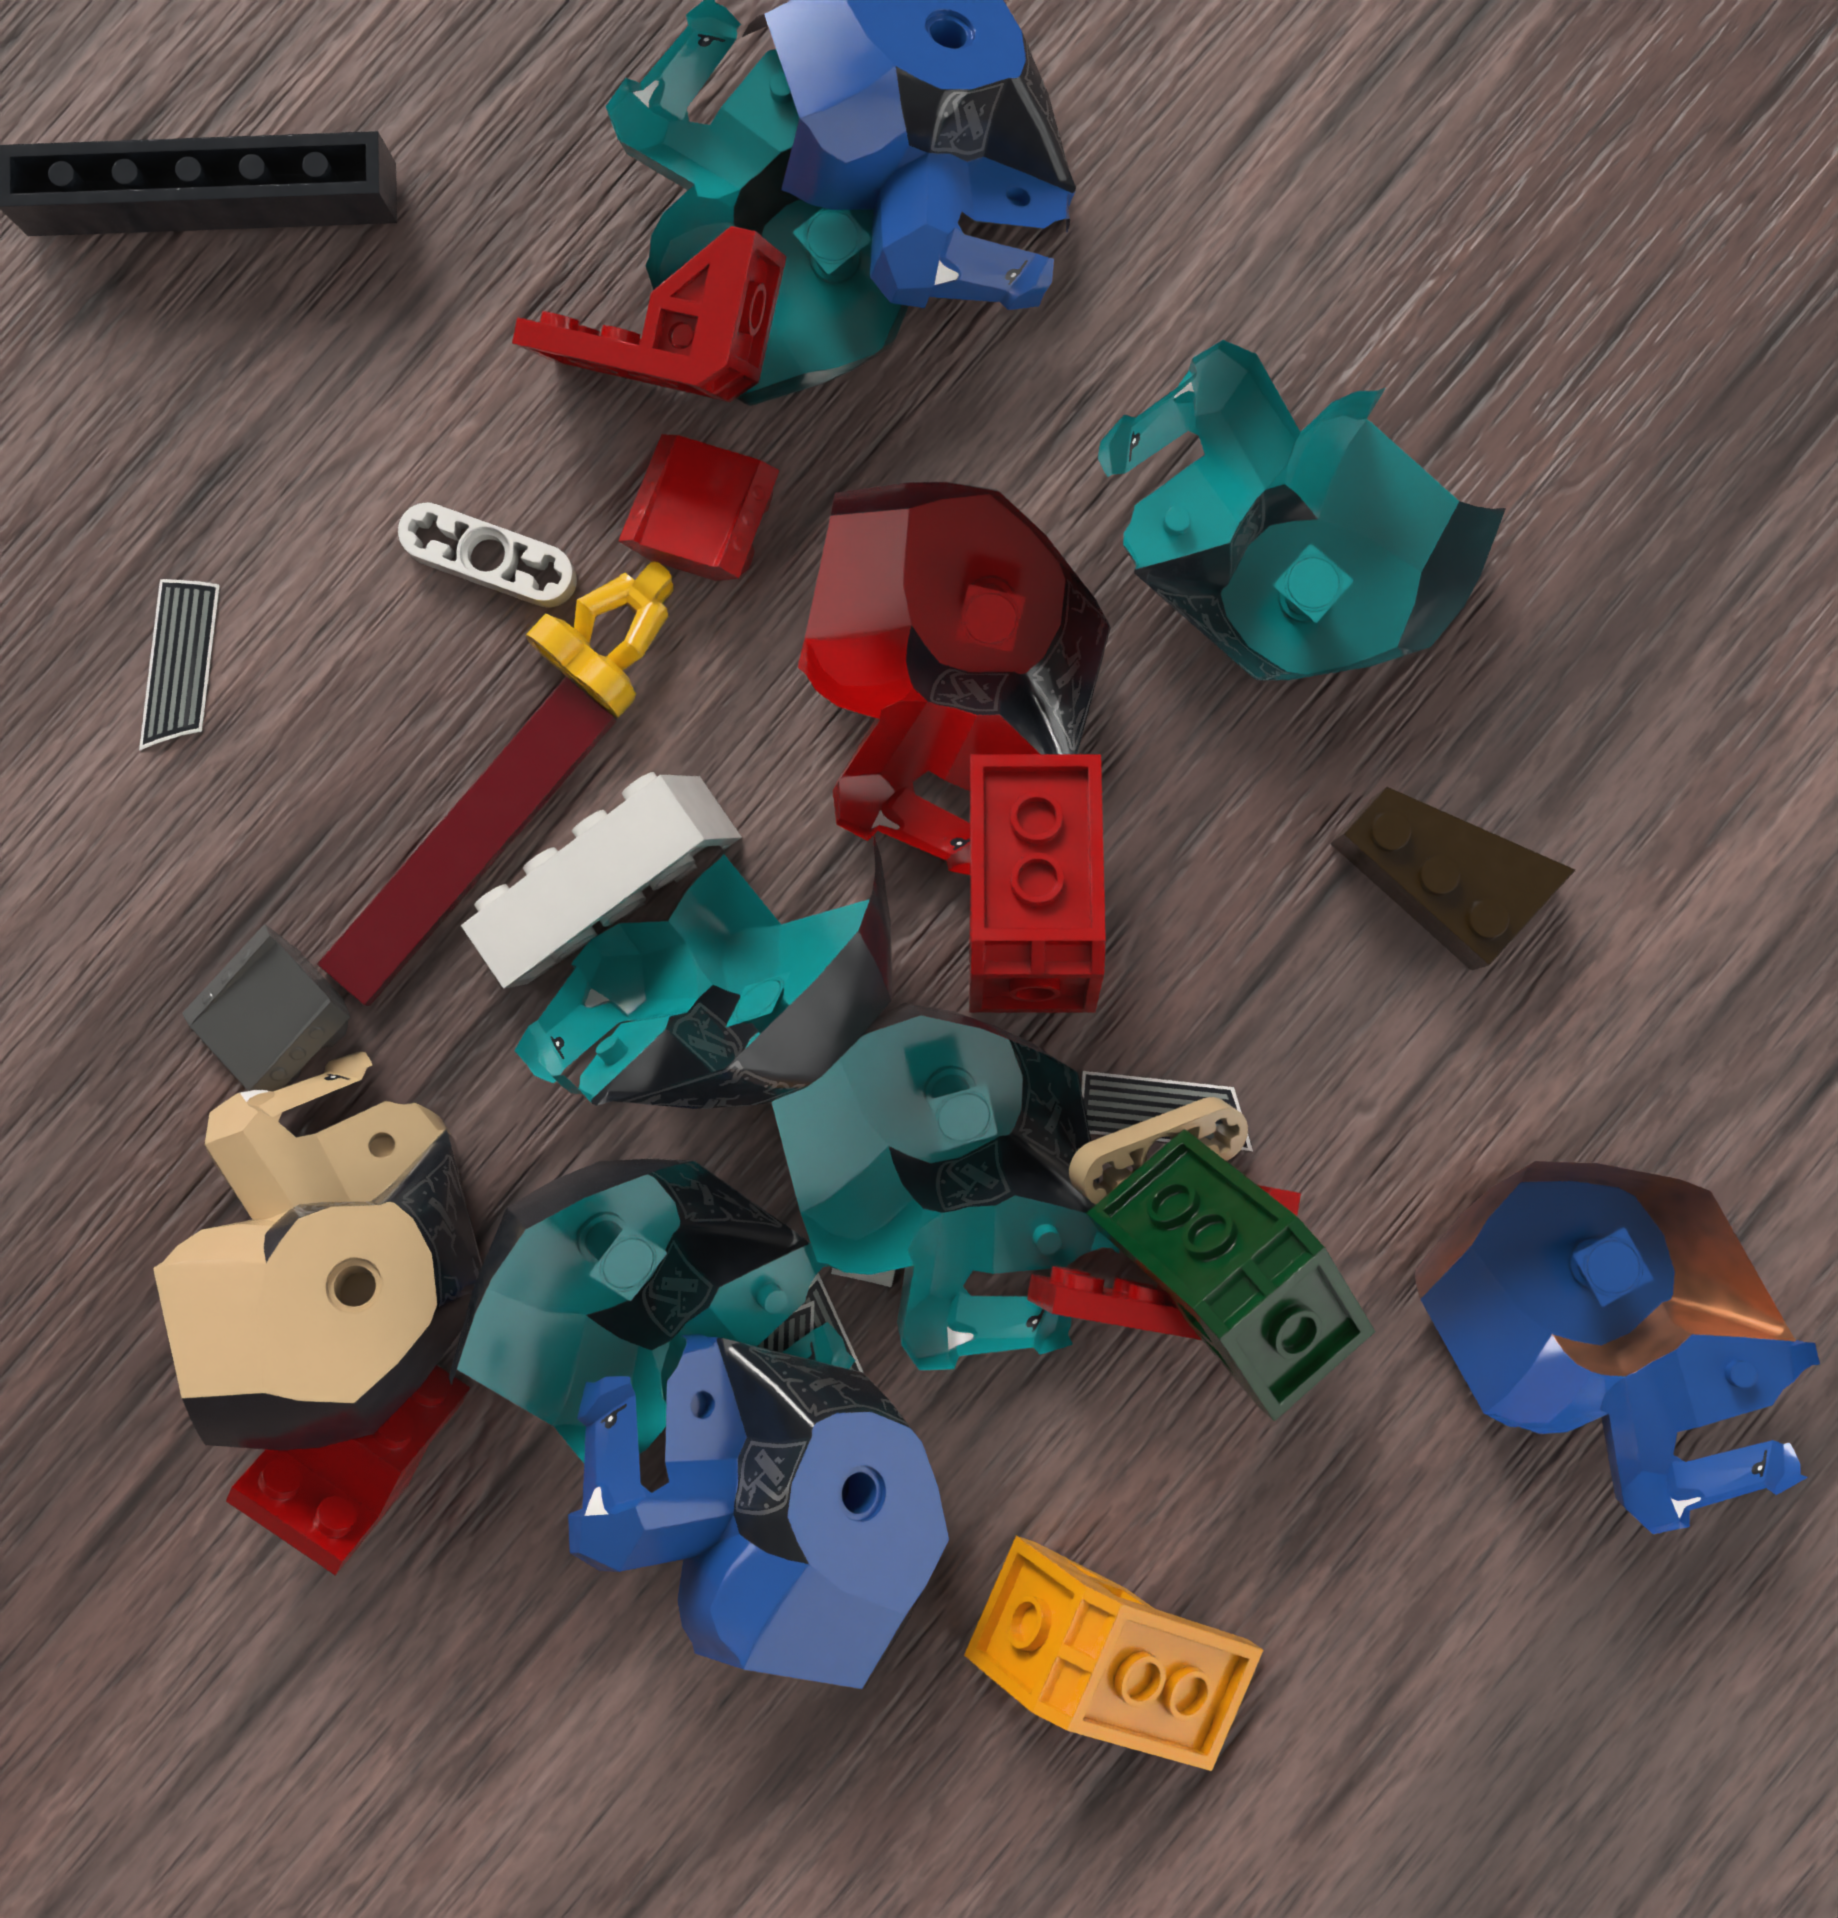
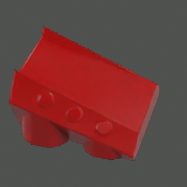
[618,434,780,581]

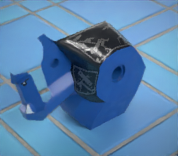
[568,1334,949,1689]

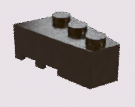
[1330,787,1575,970]

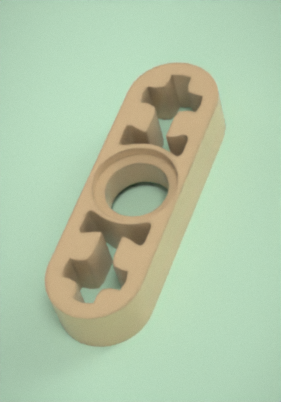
[1069,1097,1248,1205]

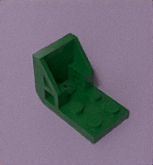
[1086,1129,1376,1422]

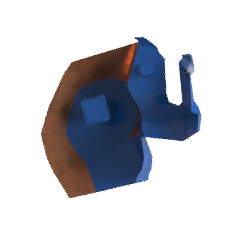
[1415,1161,1820,1534]

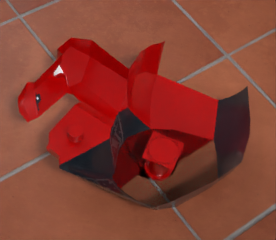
[798,482,1111,875]

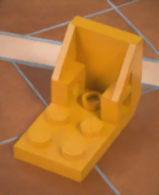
[964,1536,1264,1771]

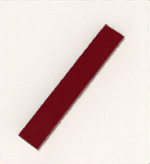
[317,677,617,1006]

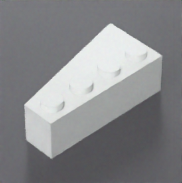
[461,772,742,989]

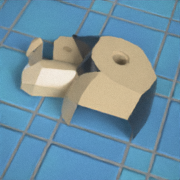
[153,1052,483,1450]

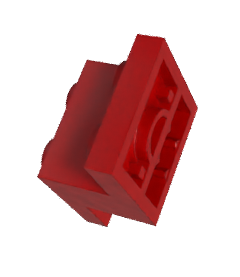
[226,1365,470,1576]

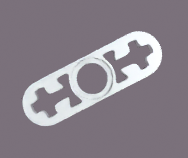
[398,503,577,608]

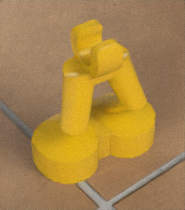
[525,561,674,718]

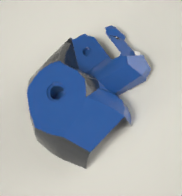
[742,0,1076,310]

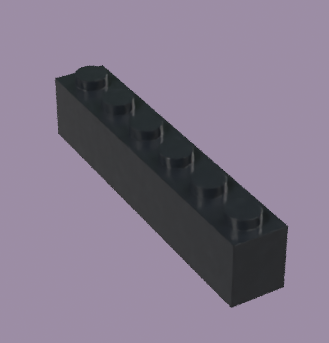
[0,131,397,237]

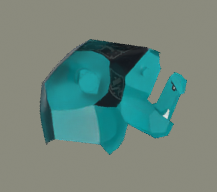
[1098,340,1506,680]
[514,833,892,1109]
[772,1003,1120,1370]
[449,1158,856,1463]

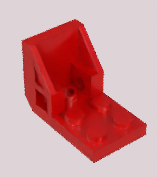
[512,226,787,403]
[969,754,1106,1013]
[1027,1185,1301,1340]

